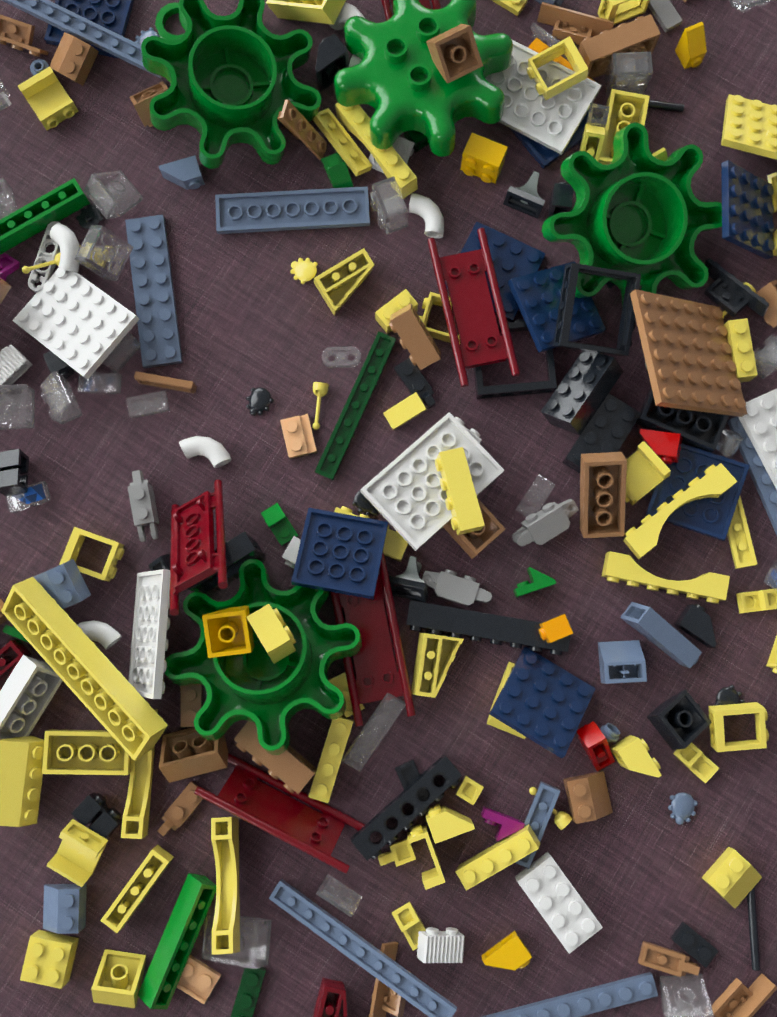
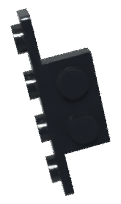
[704,258,769,317]

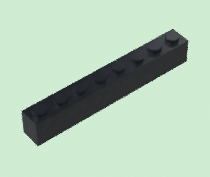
[406,600,572,655]

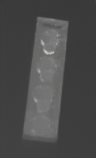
[342,692,406,772]

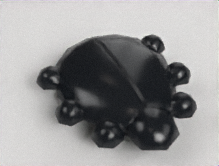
[76,203,104,229]
[246,387,274,416]
[352,490,378,517]
[715,685,745,716]

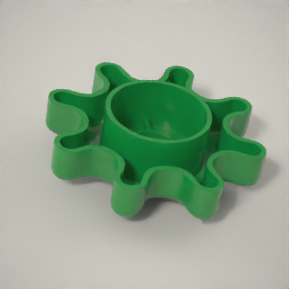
[141,0,321,169]
[334,0,513,157]
[542,123,722,307]
[165,559,362,755]

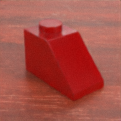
[639,429,682,464]
[576,721,615,772]

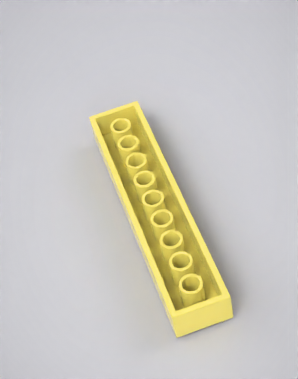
[1,577,168,761]

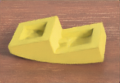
[736,588,777,614]
[673,742,719,784]
[392,902,426,951]

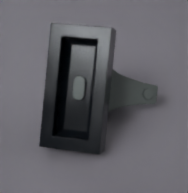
[503,171,545,219]
[389,556,429,603]

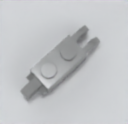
[128,470,159,542]
[512,499,579,547]
[422,569,492,606]

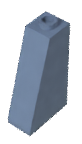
[620,602,702,668]

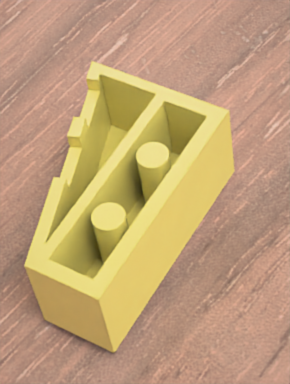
[314,248,374,315]

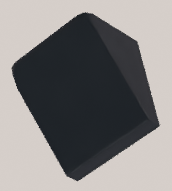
[148,554,171,571]

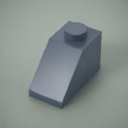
[159,155,205,190]

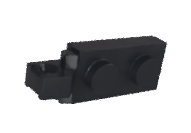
[394,357,436,409]

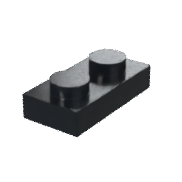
[671,921,719,968]

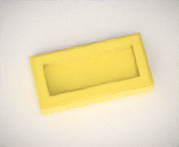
[383,392,427,430]

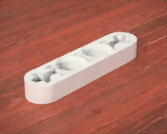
[28,221,60,293]

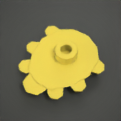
[290,258,318,284]

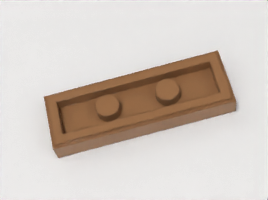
[134,371,197,394]

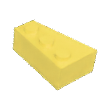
[411,633,464,698]

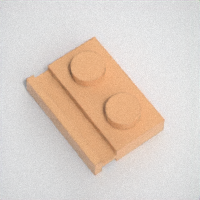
[280,414,317,459]
[177,955,221,1004]

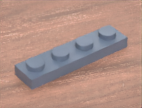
[515,781,560,869]

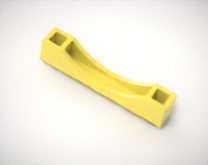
[335,103,418,199]
[623,463,737,560]
[602,551,730,604]
[121,709,158,839]
[211,817,240,955]

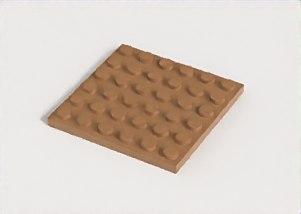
[630,289,748,417]

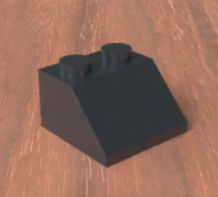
[315,34,349,93]
[647,689,712,750]

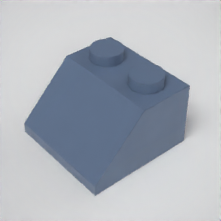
[43,884,87,934]

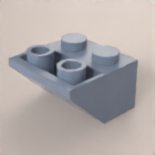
[598,640,647,684]

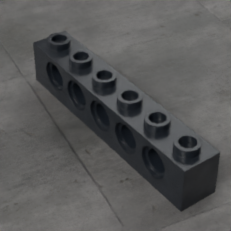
[350,754,462,861]

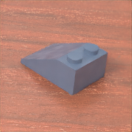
[34,559,91,609]

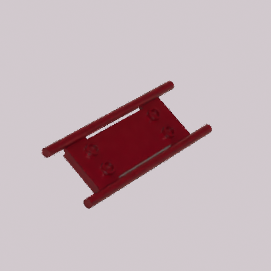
[427,228,520,387]
[170,480,228,616]
[330,553,416,727]
[194,753,365,874]

